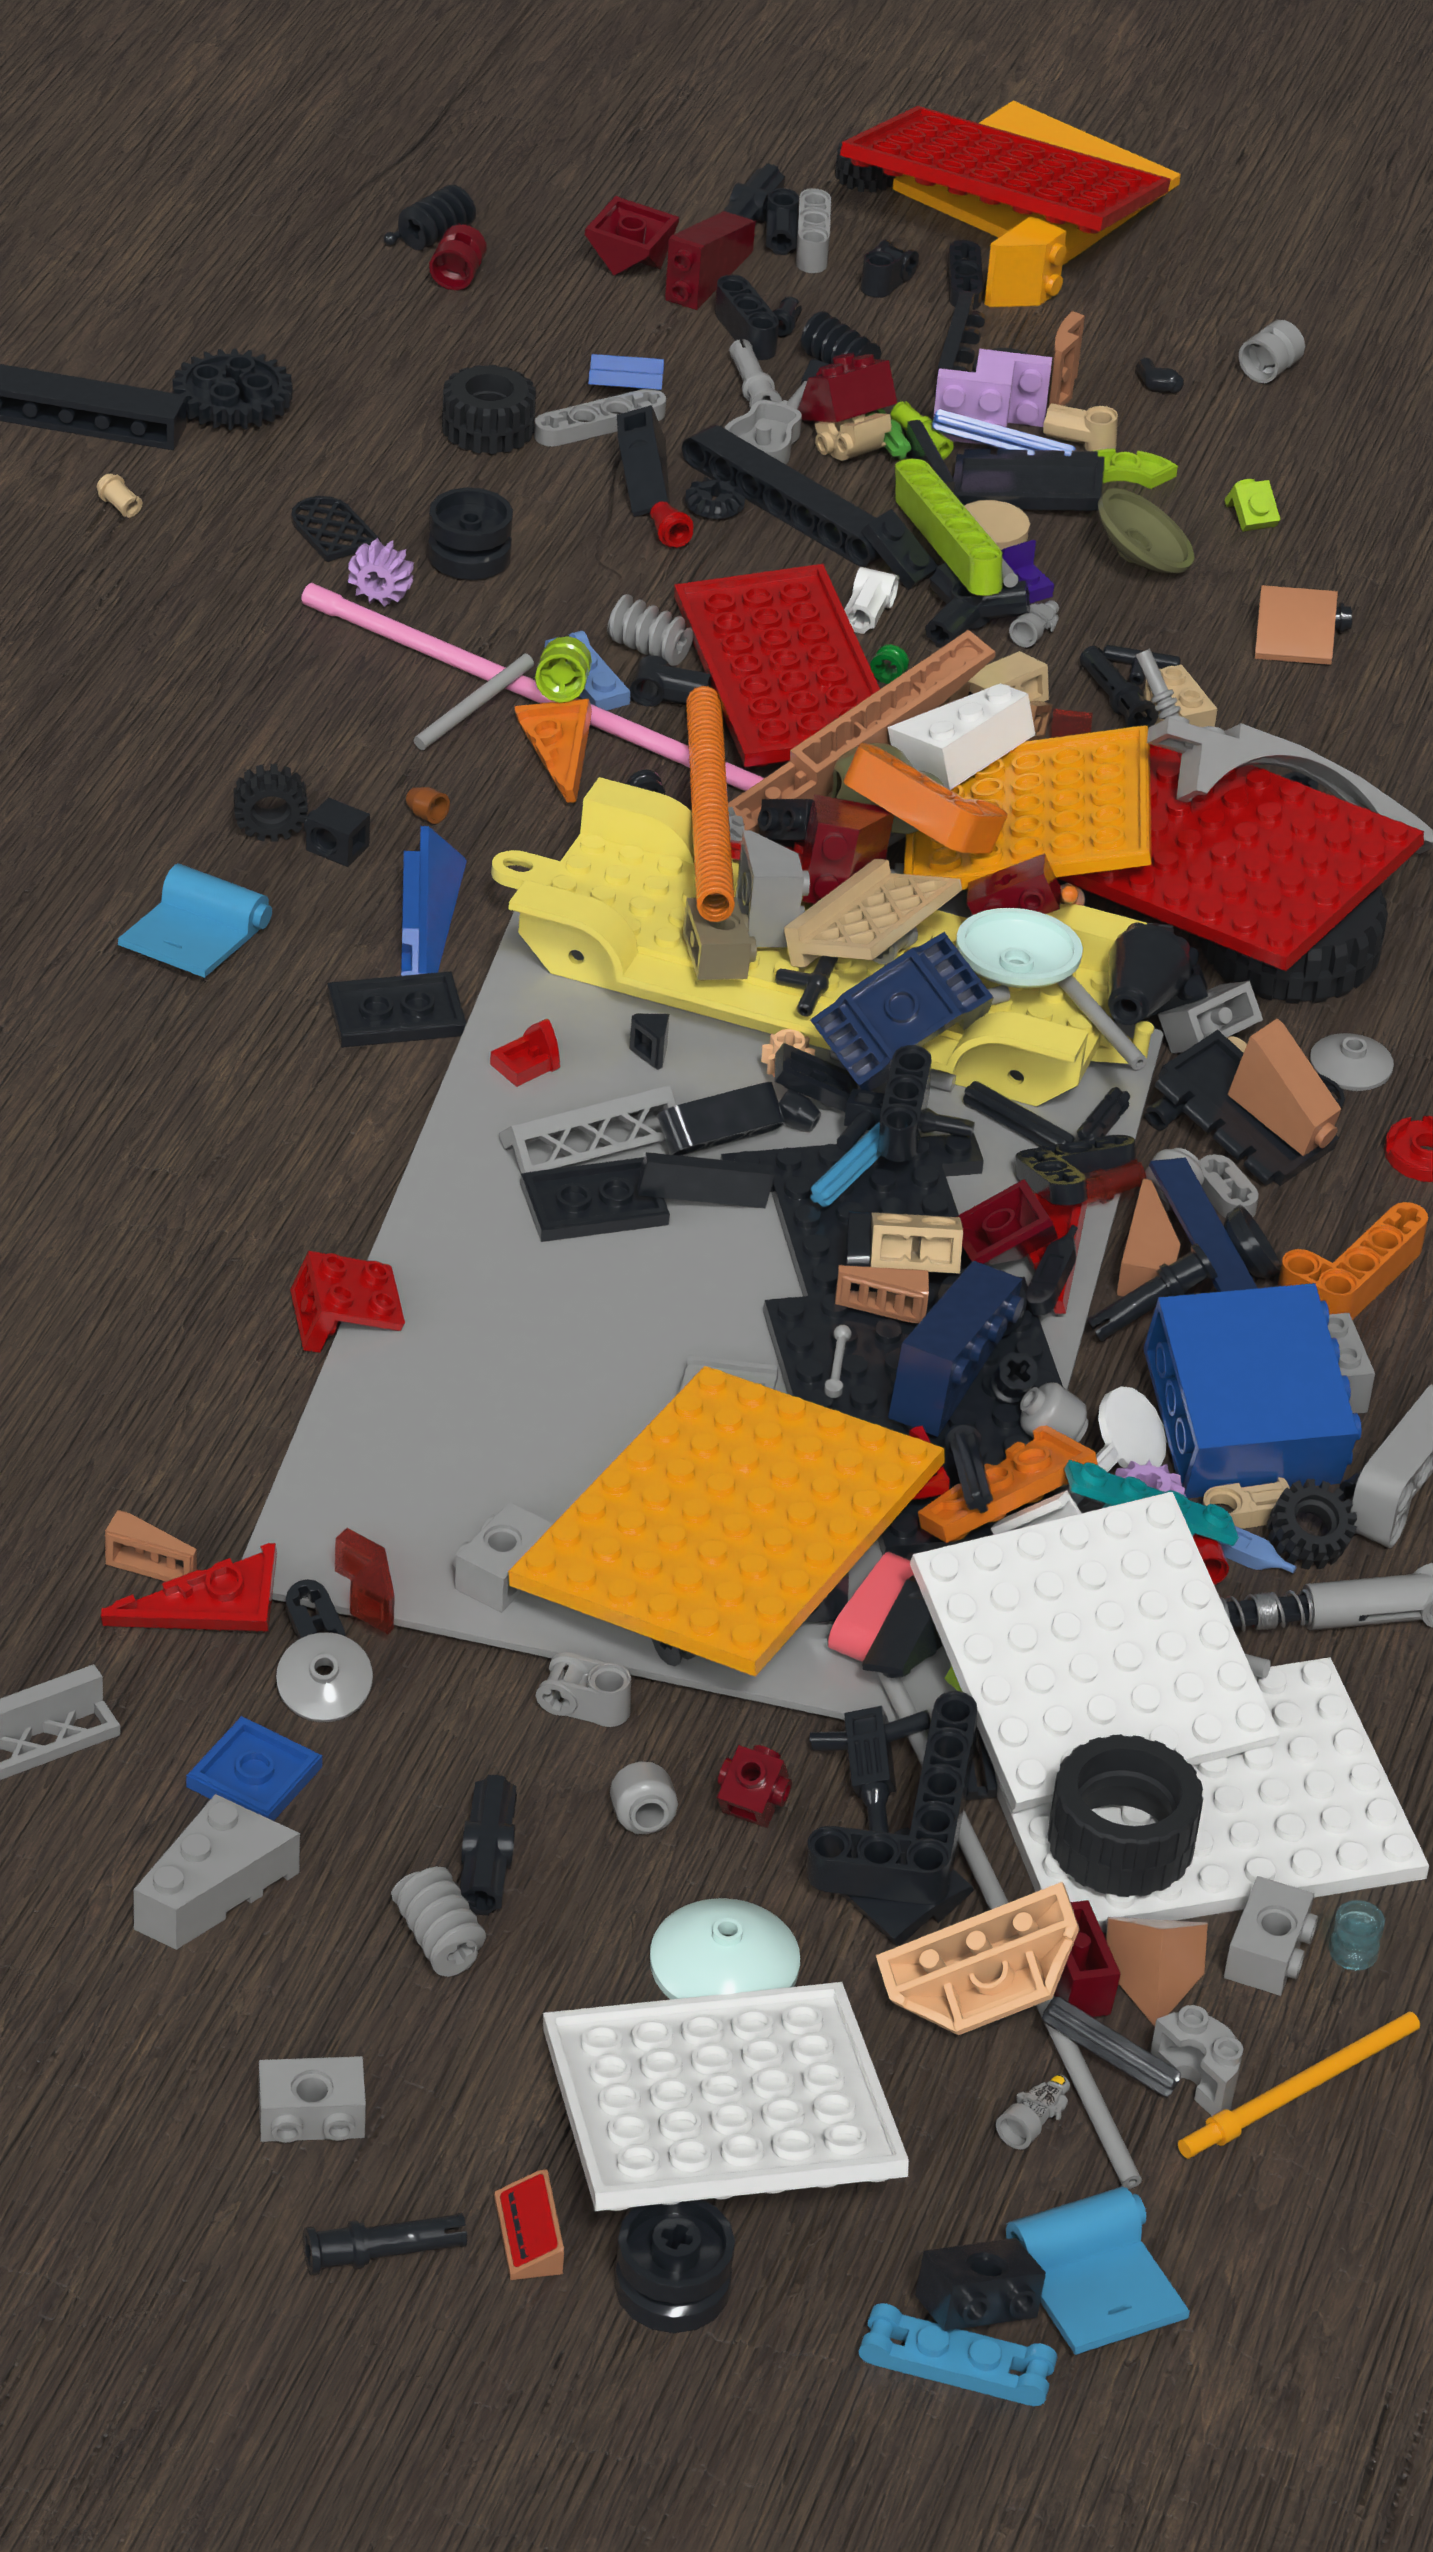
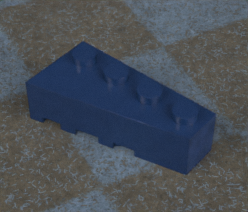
[888,1260,1024,1437]

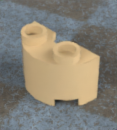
[814,413,892,461]

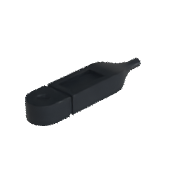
[1026,1225,1078,1315]

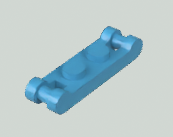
[859,2303,1058,2406]

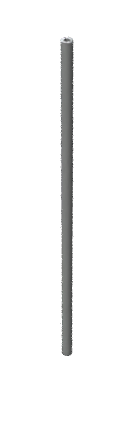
[877,1672,1142,2189]

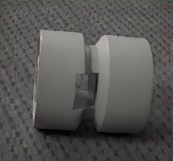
[1238,320,1305,383]

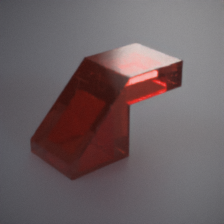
[335,1528,395,1634]

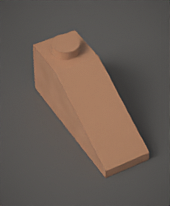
[1117,1179,1181,1297]

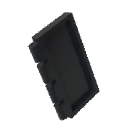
[954,449,1105,511]
[1155,1030,1339,1186]

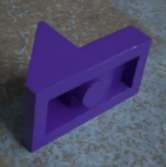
[1001,540,1054,604]

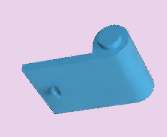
[118,863,272,978]
[1006,2186,1189,2355]

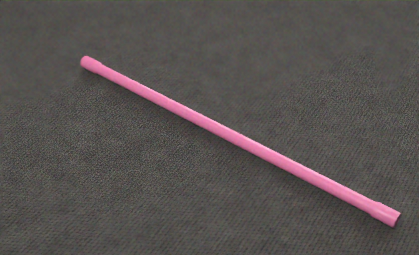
[302,583,764,791]

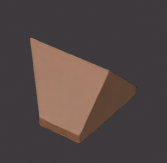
[1106,1917,1208,2027]

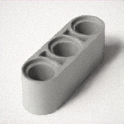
[796,189,831,273]

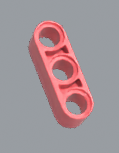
[828,1551,914,1662]

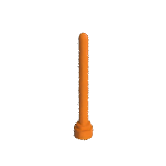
[1060,883,1085,906]

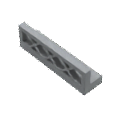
[499,1085,676,1173]
[0,1664,120,1780]

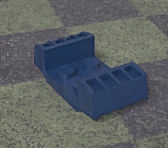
[810,932,994,1091]

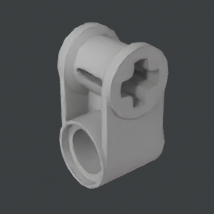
[536,1652,631,1727]

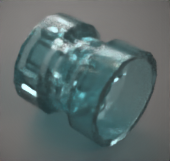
[1329,1900,1385,1971]

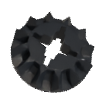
[685,477,745,519]

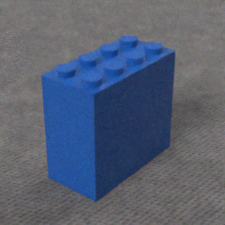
[1143,1283,1362,1498]

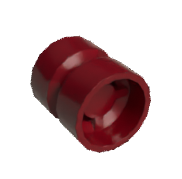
[429,224,487,290]

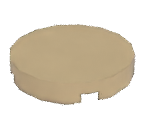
[964,500,1030,550]

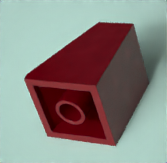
[800,794,894,904]

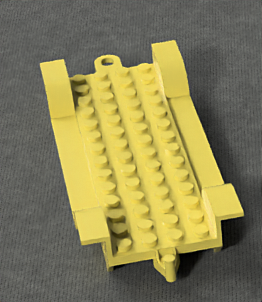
[491,777,1154,1107]

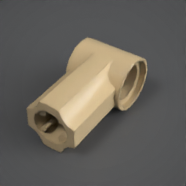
[1043,403,1118,451]

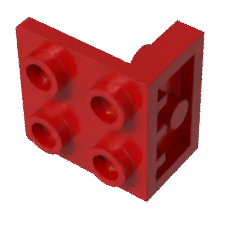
[290,1251,405,1353]

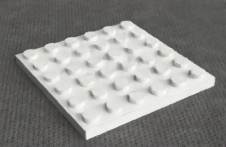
[909,1492,1280,1812]
[543,1982,909,2211]

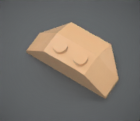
[876,1882,1079,2036]

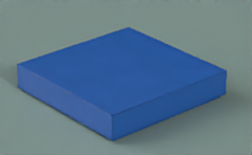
[186,1716,322,1821]

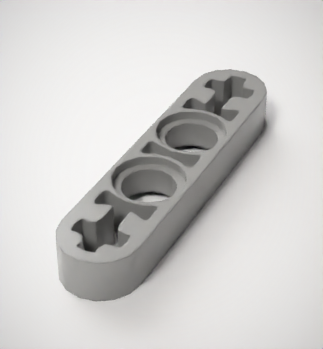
[534,389,666,447]

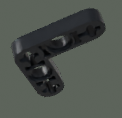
[1016,1135,1136,1205]

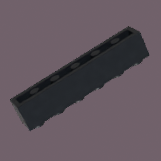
[0,364,186,451]

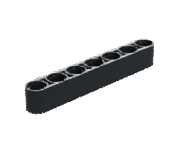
[682,424,881,567]

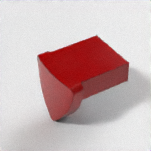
[490,1019,560,1087]

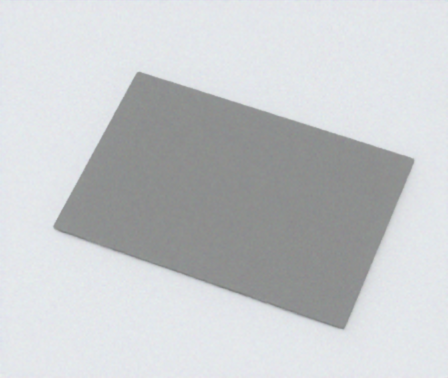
[241,911,1163,1734]

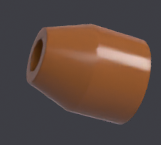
[406,787,450,824]

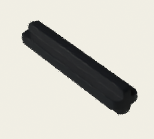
[963,1081,1075,1147]
[1042,1996,1181,2097]

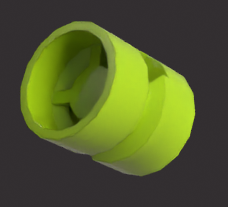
[535,636,592,703]

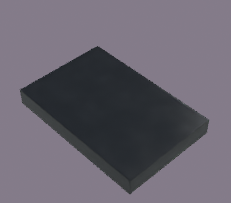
[327,971,467,1048]
[520,1157,670,1242]

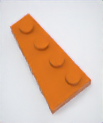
[918,1425,1098,1543]

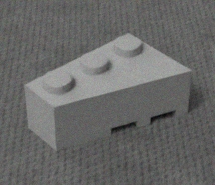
[133,1794,300,1950]

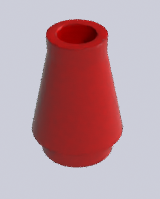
[650,501,694,547]

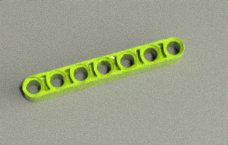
[895,459,1003,596]

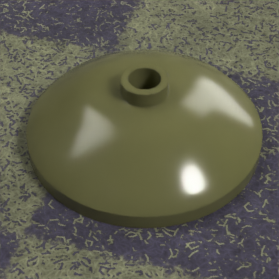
[1098,488,1194,574]

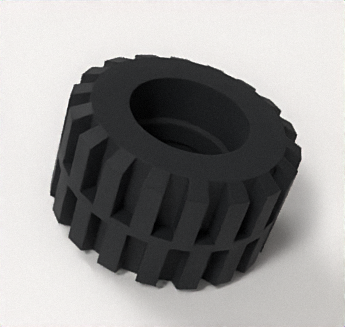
[442,365,536,454]

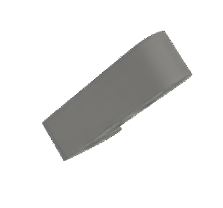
[1350,1384,1433,1548]

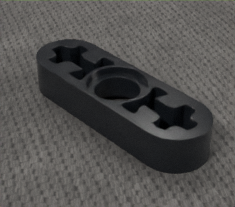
[948,240,983,310]

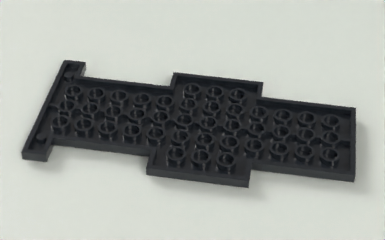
[720,1132,1063,1558]

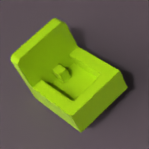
[1224,479,1281,532]

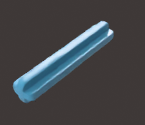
[810,1122,881,1207]

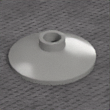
[1310,1033,1394,1091]
[276,1632,373,1722]

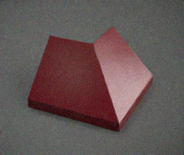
[585,196,679,275]
[956,1179,1058,1266]

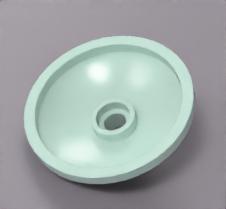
[956,908,1083,988]
[650,1898,800,2000]

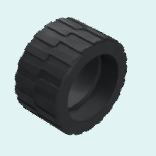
[1048,1734,1203,1897]

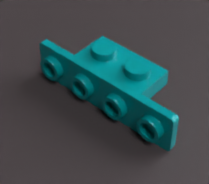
[1064,1460,1239,1546]

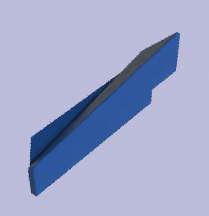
[401,826,467,976]

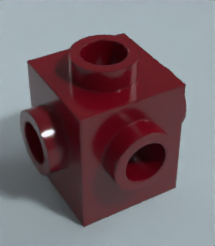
[717,1745,792,1828]

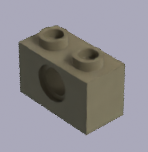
[683,897,757,980]

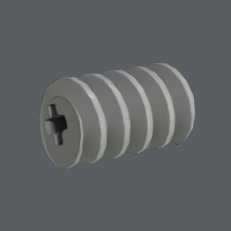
[607,594,693,666]
[391,1866,486,1977]

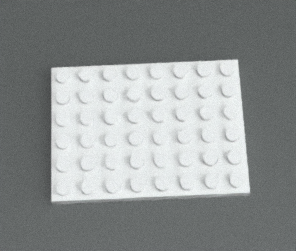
[976,1657,1429,1933]

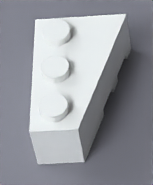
[887,683,1036,790]

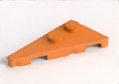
[515,699,592,803]

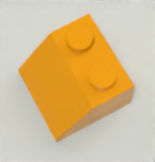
[984,215,1067,307]

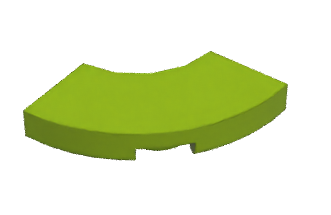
[1094,449,1178,489]

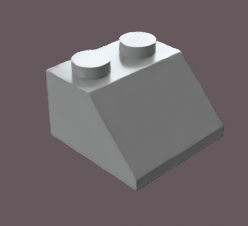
[735,830,810,948]

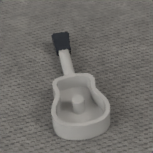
[725,359,829,464]

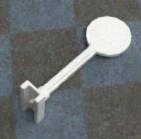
[991,1386,1167,1535]

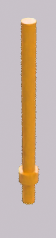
[1178,2011,1420,2159]

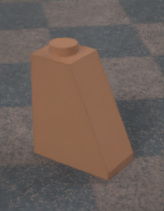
[1227,1019,1342,1156]

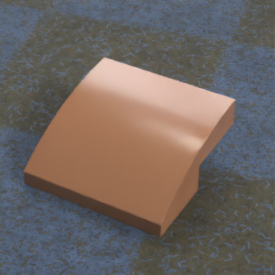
[1047,311,1085,407]
[1255,585,1338,665]

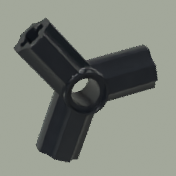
[925,563,1030,648]

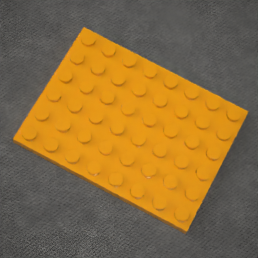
[508,1366,945,1677]

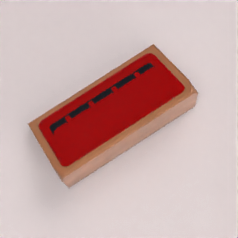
[494,2169,564,2280]

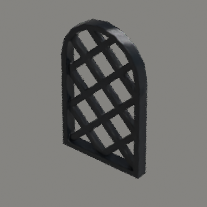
[291,496,381,562]

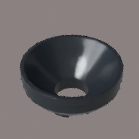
[1224,1204,1281,1279]

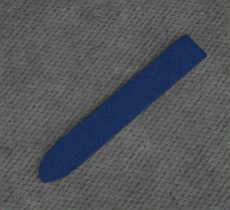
[1149,1157,1258,1292]

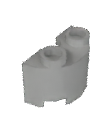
[1151,2005,1243,2116]

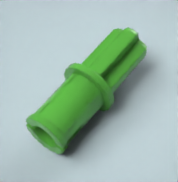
[865,408,911,460]

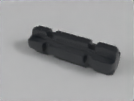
[1076,1087,1131,1141]

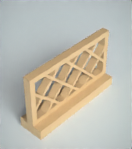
[784,859,962,967]

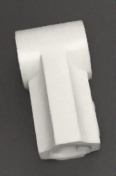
[844,567,899,634]

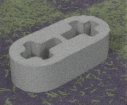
[1200,1154,1259,1218]

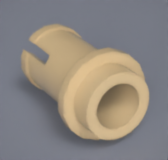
[97,474,142,518]

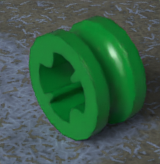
[870,644,909,684]

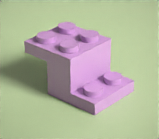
[933,349,1052,445]

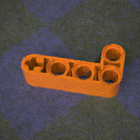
[843,743,1008,853]
[1277,1202,1428,1320]

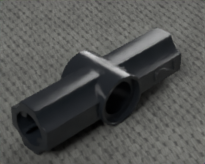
[723,163,785,222]
[460,1775,517,1915]

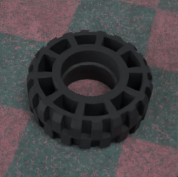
[1198,886,1388,1004]

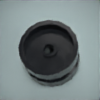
[428,487,513,580]
[614,2199,735,2333]

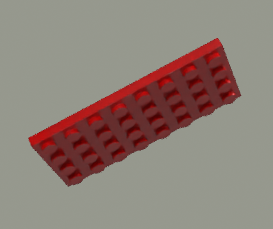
[674,564,880,767]

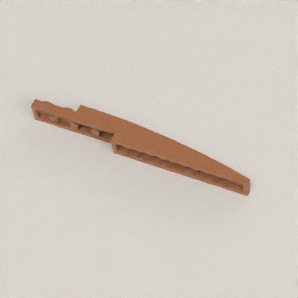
[728,630,995,834]

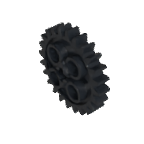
[172,348,293,430]

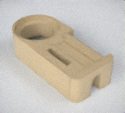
[1202,1477,1290,1529]

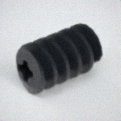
[398,185,476,250]
[801,311,882,364]

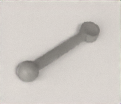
[824,1325,851,1398]

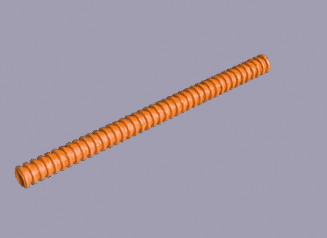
[686,686,735,922]

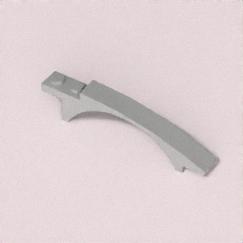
[1147,716,1433,854]

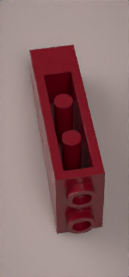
[665,211,756,310]

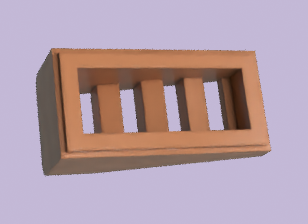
[835,1265,929,1324]
[105,1510,197,1582]

